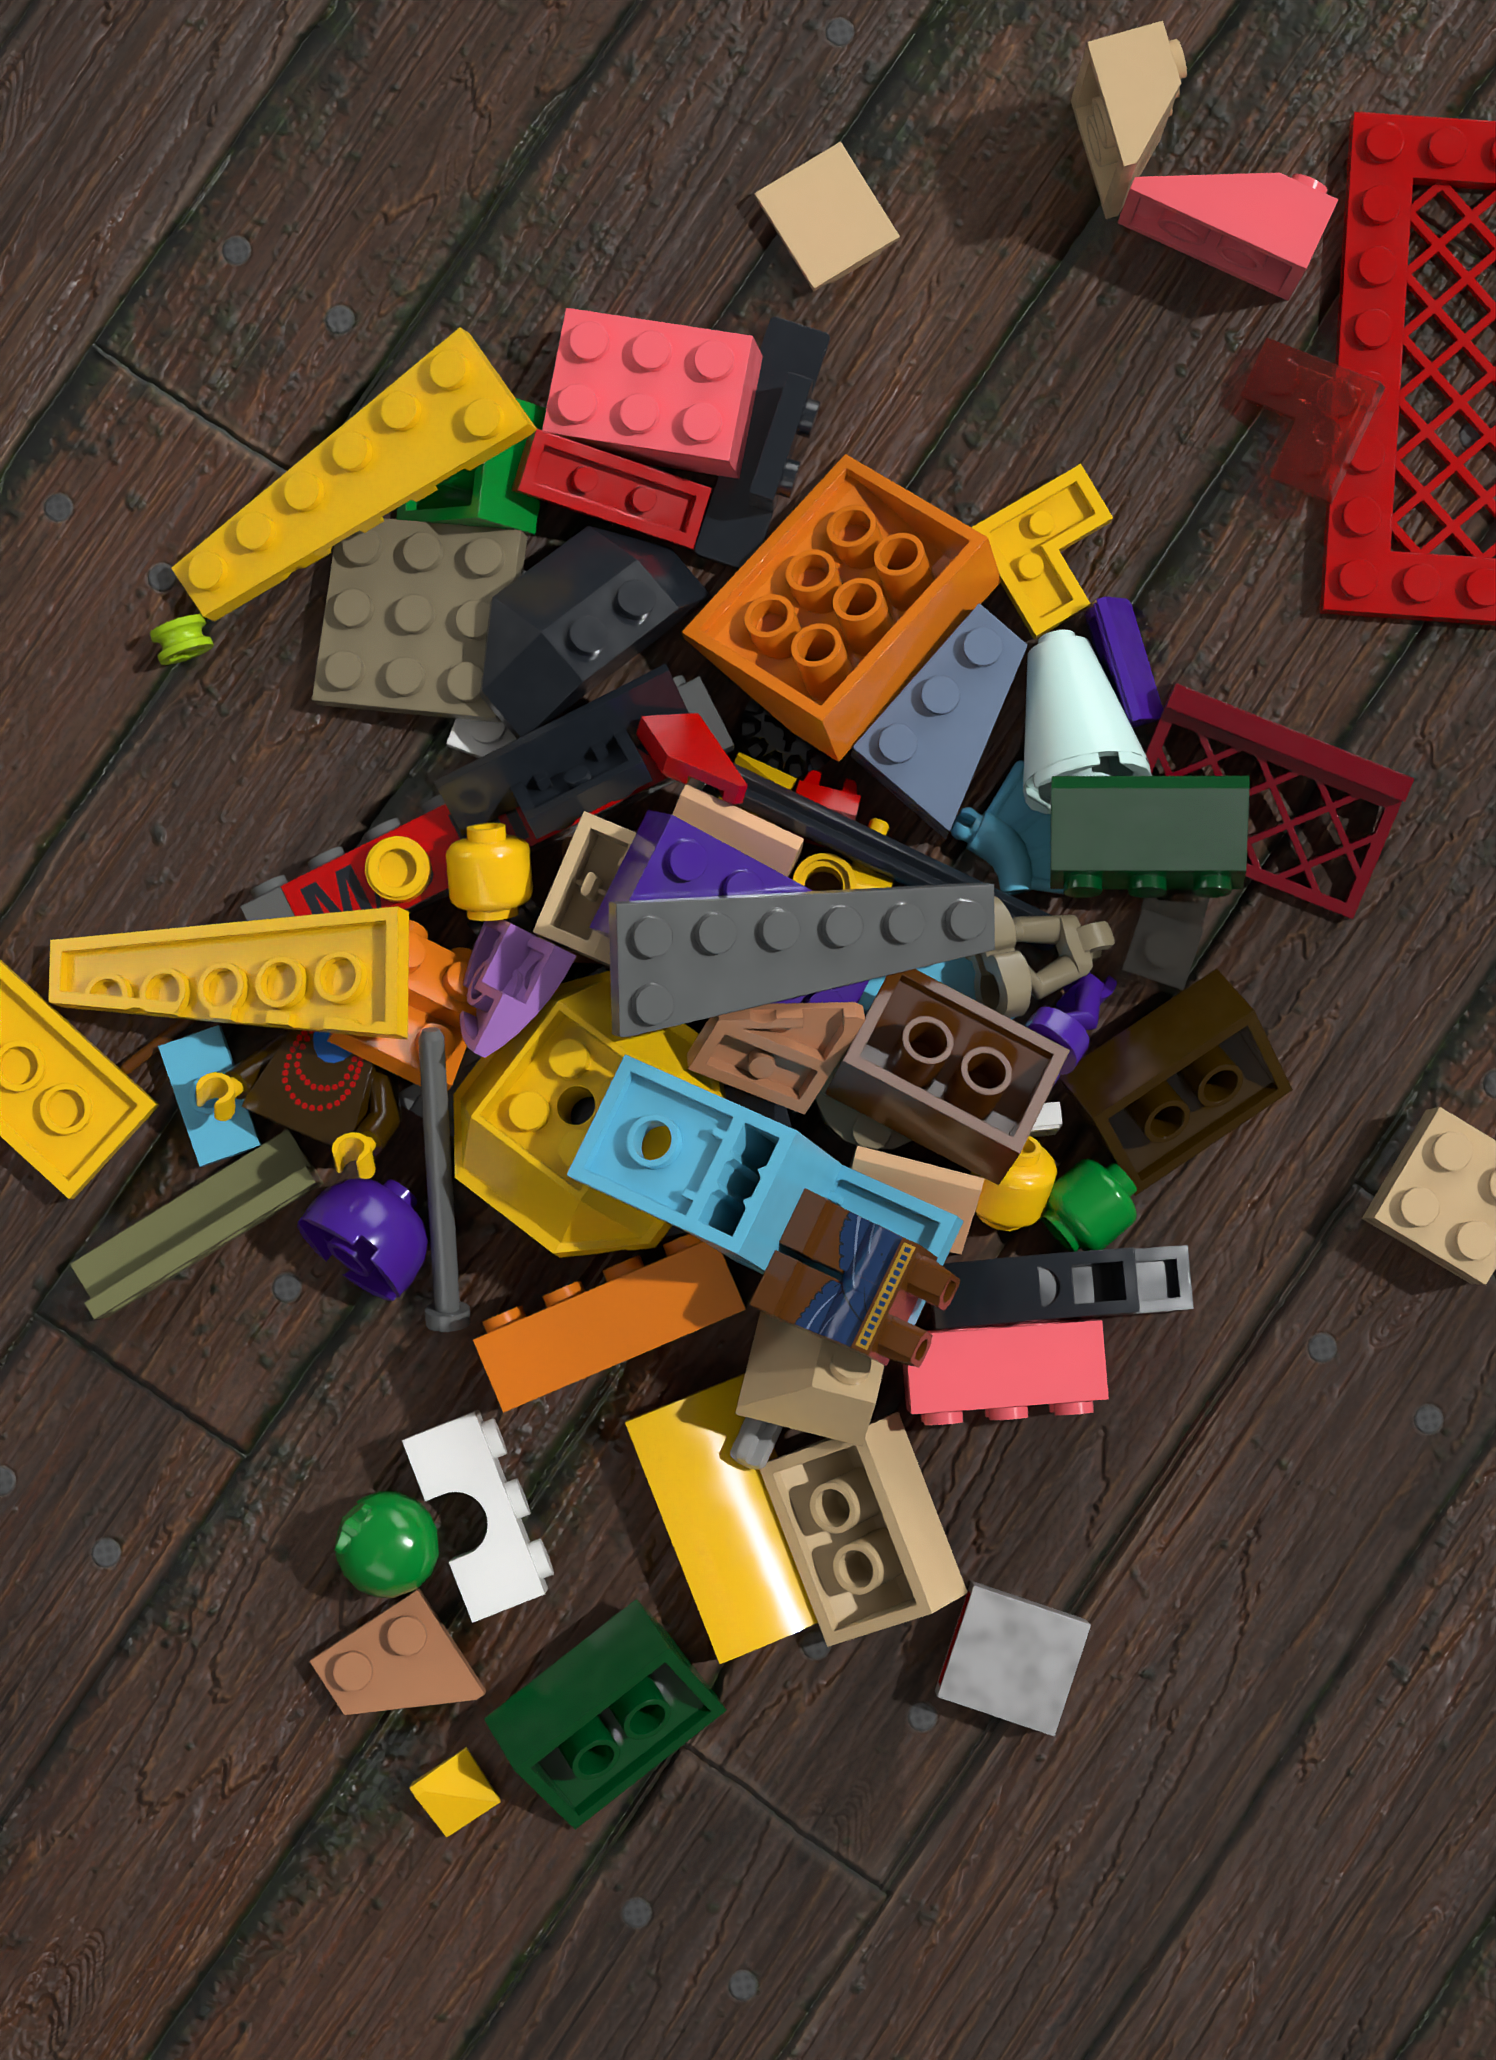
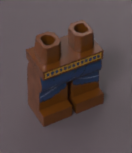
[749,1188,960,1368]

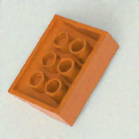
[682,454,1002,762]

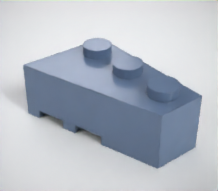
[851,603,1027,840]

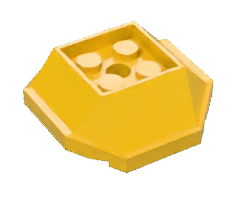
[453,971,726,1258]

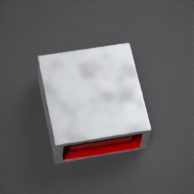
[935,1581,1091,1736]

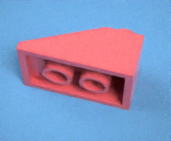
[1118,173,1339,301]

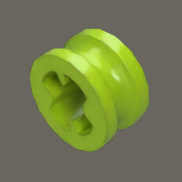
[149,614,214,665]

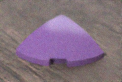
[460,920,576,1058]

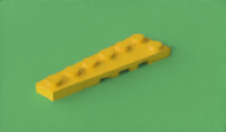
[171,327,537,622]

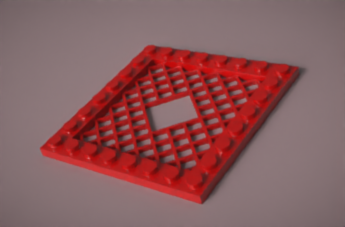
[1320,111,1496,626]

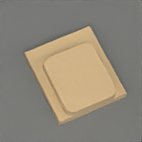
[755,141,900,291]

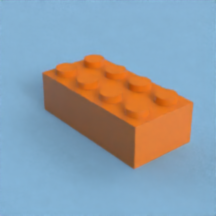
[473,1234,746,1413]

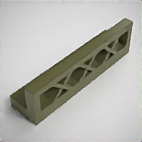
[70,1129,324,1319]

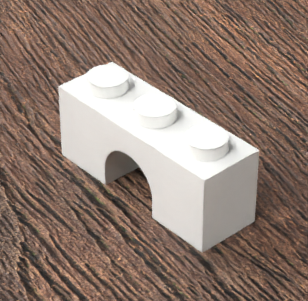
[402,1410,554,1623]

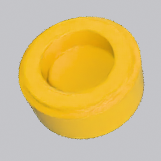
[365,836,431,903]

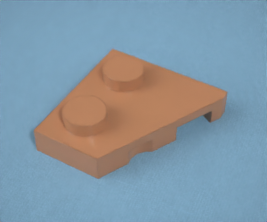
[687,1002,866,1115]
[310,1588,486,1715]

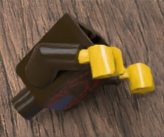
[196,1029,402,1179]

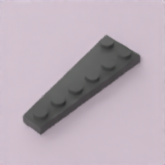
[609,882,995,1037]

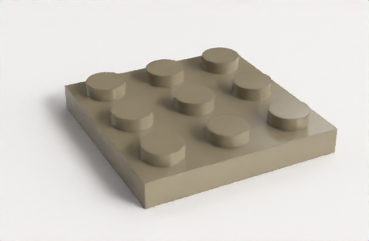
[312,518,527,723]

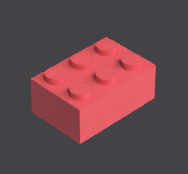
[542,308,763,479]
[903,1318,1109,1425]

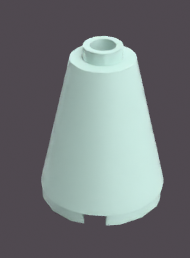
[1023,630,1152,814]

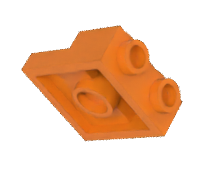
[327,920,477,1092]

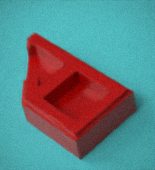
[636,713,748,805]

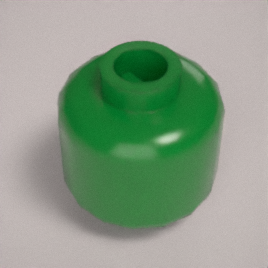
[1041,1159,1137,1252]

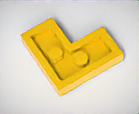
[971,464,1113,640]

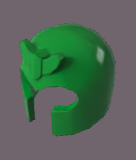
[334,1491,439,1598]

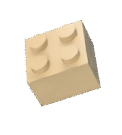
[1362,1107,1496,1285]

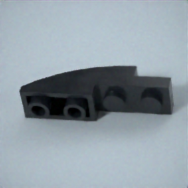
[931,1245,1194,1330]

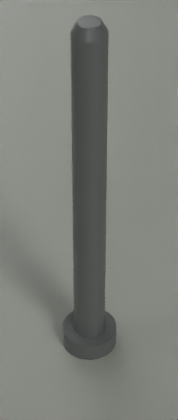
[418,1027,471,1332]

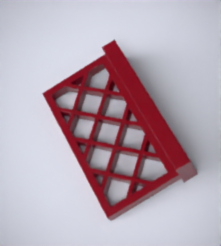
[1145,682,1415,919]

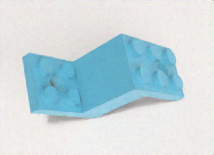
[567,1054,964,1325]

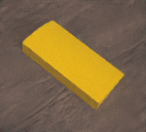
[625,1373,818,1664]

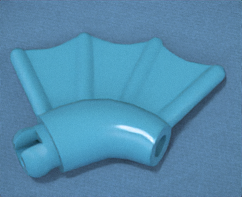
[950,760,1064,895]

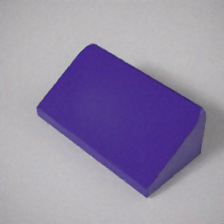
[1084,596,1163,728]

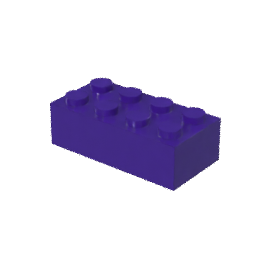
[589,810,869,1004]

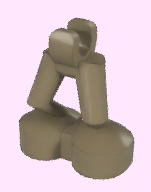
[965,896,1115,1018]

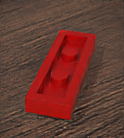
[512,429,712,549]

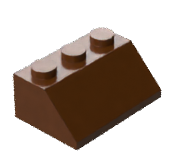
[825,969,1070,1185]

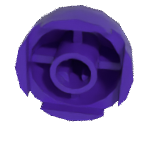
[297,1178,428,1301]

